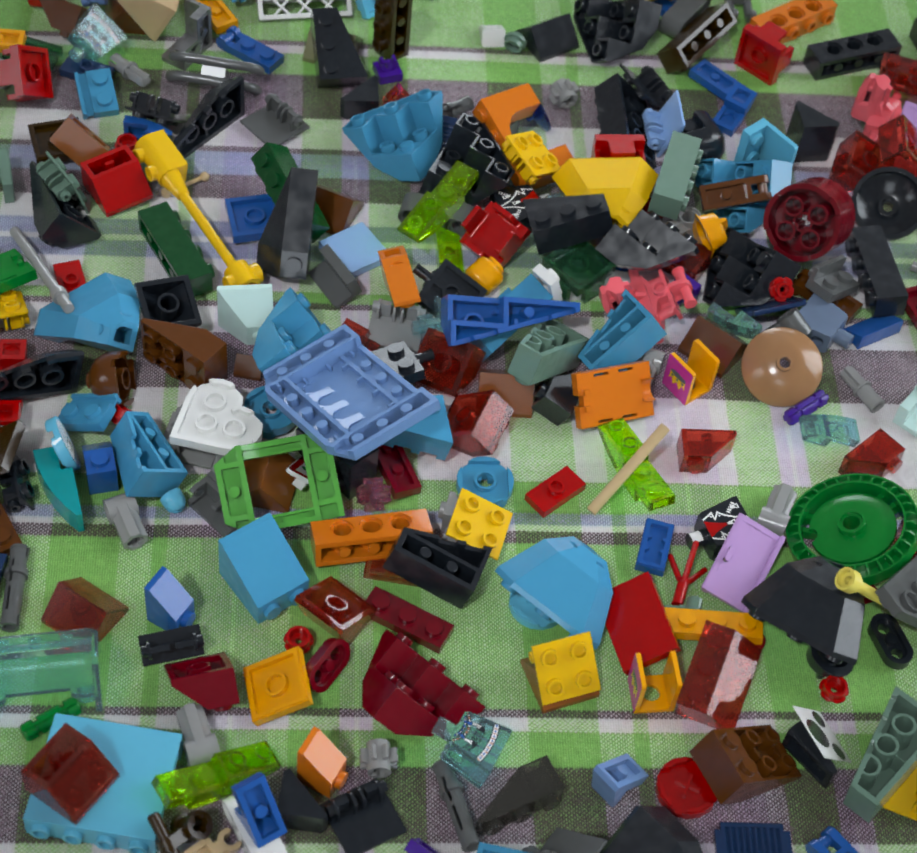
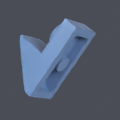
[591,753,649,807]

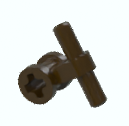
[147,809,213,853]

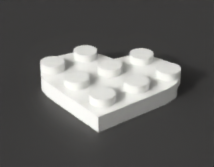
[169,378,263,456]

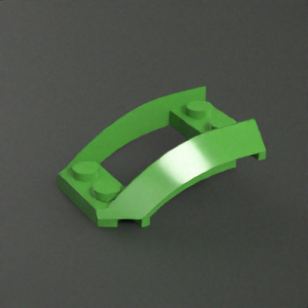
[214,434,345,529]

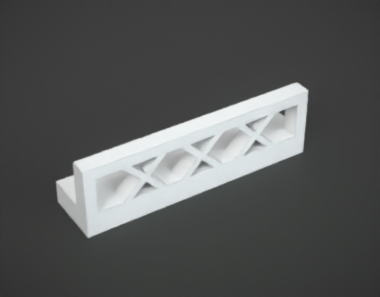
[256,0,352,21]

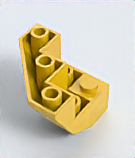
[551,157,659,228]

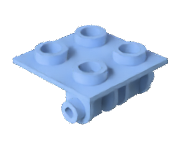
[642,90,685,158]

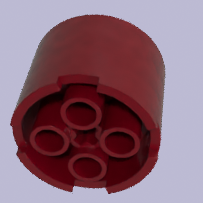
[763,177,855,262]

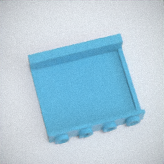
[23,713,184,853]

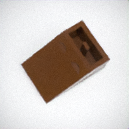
[141,318,228,389]
[689,725,802,805]

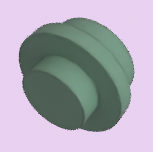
[504,31,527,53]

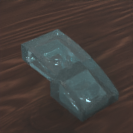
[707,302,762,339]
[799,414,860,447]

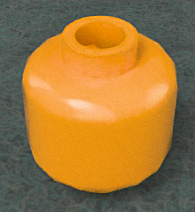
[465,256,504,295]

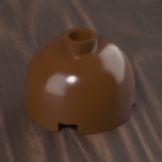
[86,351,137,406]

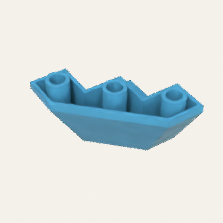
[342,89,443,181]
[695,158,793,233]
[33,272,140,353]
[252,287,331,373]
[495,536,613,650]

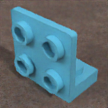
[734,118,799,163]

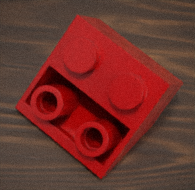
[80,144,153,217]

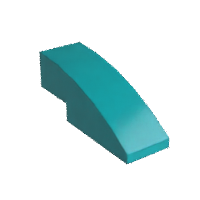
[33,447,85,532]

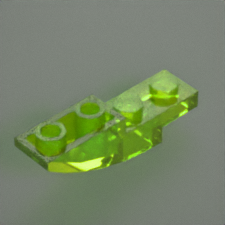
[397,160,479,243]
[598,418,675,512]
[151,741,281,810]

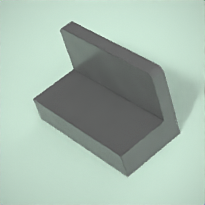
[309,244,362,309]

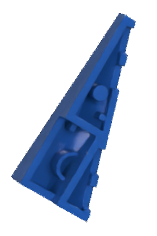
[441,294,580,347]

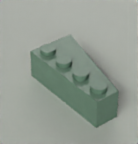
[647,130,704,221]
[507,319,589,386]
[843,686,917,823]

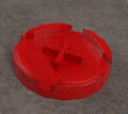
[655,757,717,819]

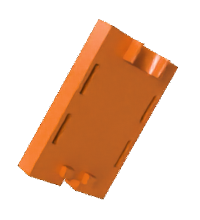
[571,360,656,429]

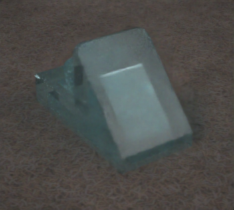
[411,296,442,335]

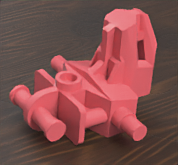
[850,73,902,149]
[599,266,697,344]

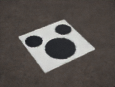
[792,705,852,763]

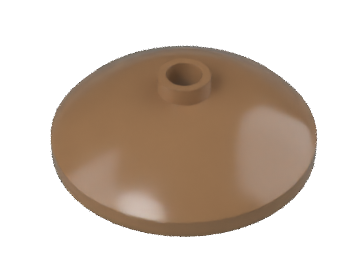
[741,327,823,408]

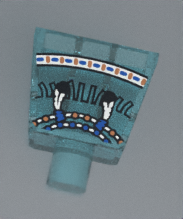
[68,3,128,63]
[431,711,513,789]

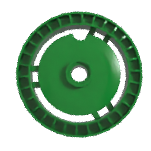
[786,473,917,585]

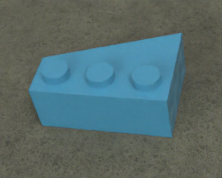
[110,411,188,497]

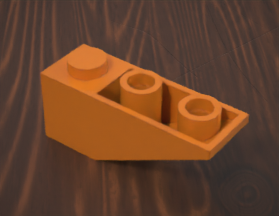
[378,245,421,308]

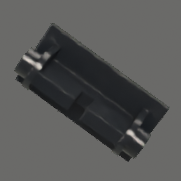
[0,454,35,513]
[138,624,205,667]

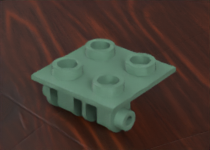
[36,151,89,214]

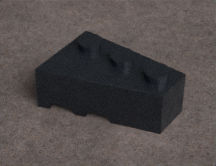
[310,7,368,88]
[296,427,379,500]

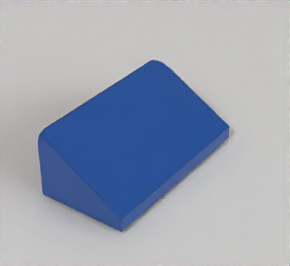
[844,315,904,349]

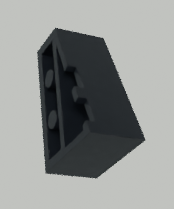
[523,194,613,255]
[382,527,492,609]

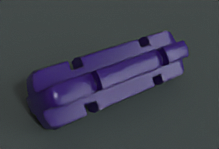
[783,390,829,425]

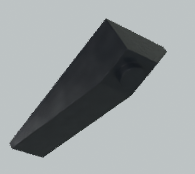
[173,75,245,159]
[29,161,101,248]
[256,167,319,280]
[0,349,84,400]

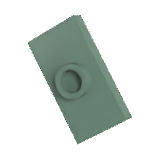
[0,148,15,204]

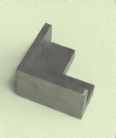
[162,0,212,71]

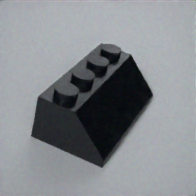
[594,73,657,169]

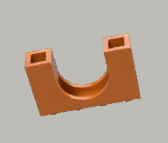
[472,83,573,190]

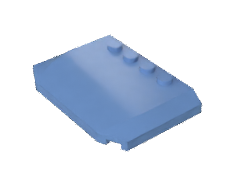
[263,324,441,461]

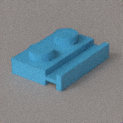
[74,68,119,120]
[58,393,122,431]

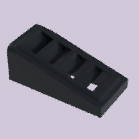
[782,720,838,789]

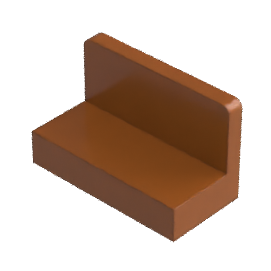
[49,113,110,167]

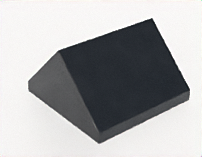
[516,13,579,62]
[786,100,840,162]
[134,274,202,327]

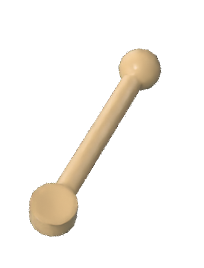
[161,172,210,198]

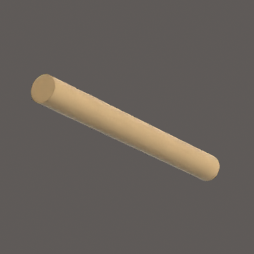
[587,423,670,515]

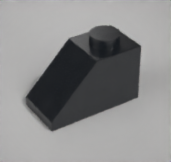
[531,374,578,426]

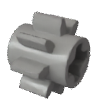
[549,78,580,108]
[360,738,398,778]

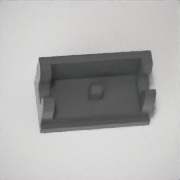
[188,470,238,537]

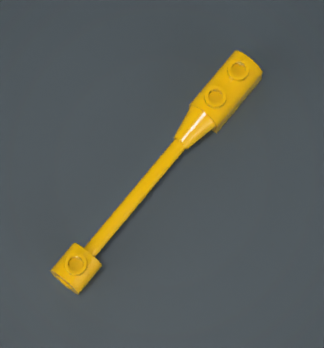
[133,129,264,286]

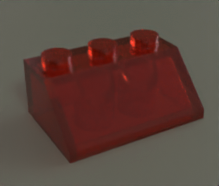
[674,620,762,729]

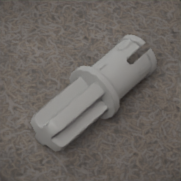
[108,53,151,87]
[840,366,885,413]

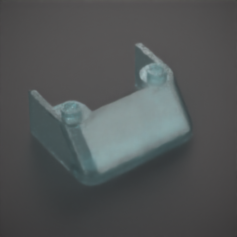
[0,628,103,712]

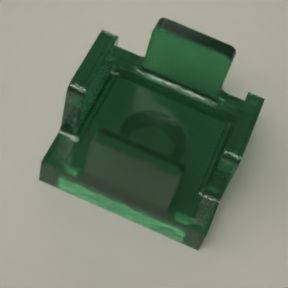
[541,241,616,304]

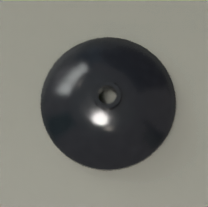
[852,167,917,240]

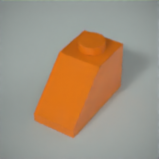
[297,726,349,798]

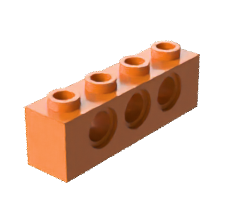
[750,0,838,44]
[310,509,433,567]

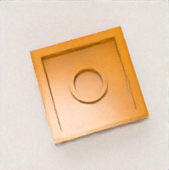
[243,646,313,726]

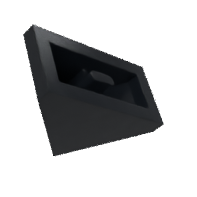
[340,75,379,119]
[277,768,328,833]

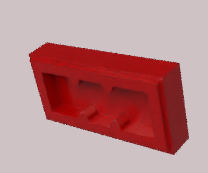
[53,260,86,293]
[524,466,586,518]

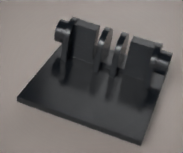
[619,64,673,109]
[125,91,187,126]
[320,778,407,853]

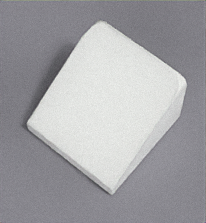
[479,25,506,47]

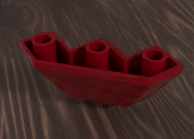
[362,629,486,737]

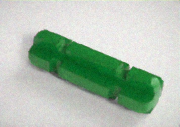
[20,697,81,741]

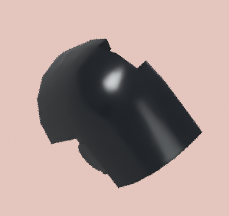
[681,110,725,165]

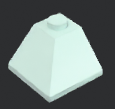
[217,284,273,345]

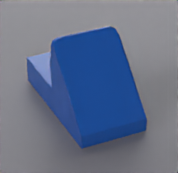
[231,771,287,848]

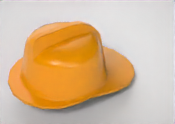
[692,213,728,261]

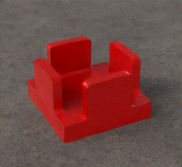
[734,21,794,86]
[0,44,54,102]
[591,134,646,161]
[459,201,532,268]

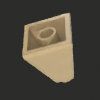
[117,0,180,42]

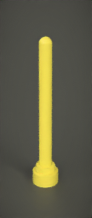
[835,567,882,606]

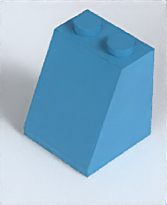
[218,513,309,624]

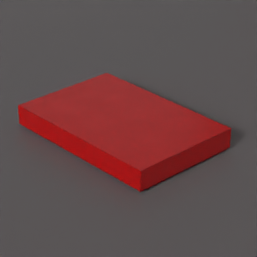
[605,571,681,676]

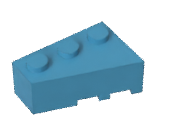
[464,273,553,363]
[578,289,667,376]
[382,395,453,461]

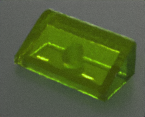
[434,226,464,272]

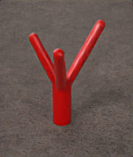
[668,541,707,605]

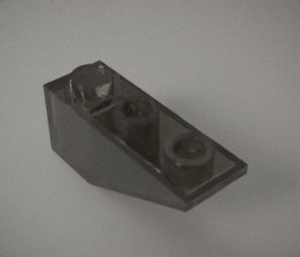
[476,755,565,837]

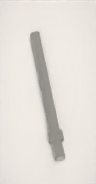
[10,227,74,314]

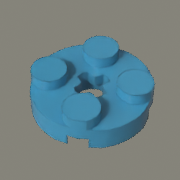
[244,386,295,440]
[456,456,514,508]

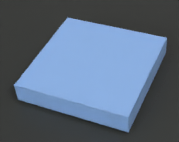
[319,222,386,277]

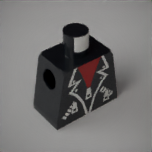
[489,184,551,231]
[685,496,748,561]

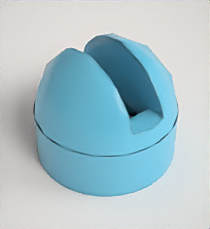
[160,488,186,514]

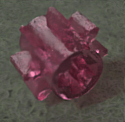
[356,477,392,512]

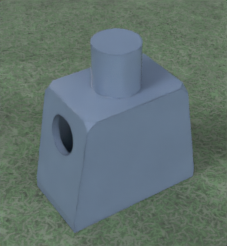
[799,293,855,353]

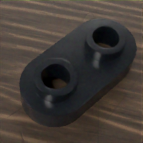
[867,613,914,670]

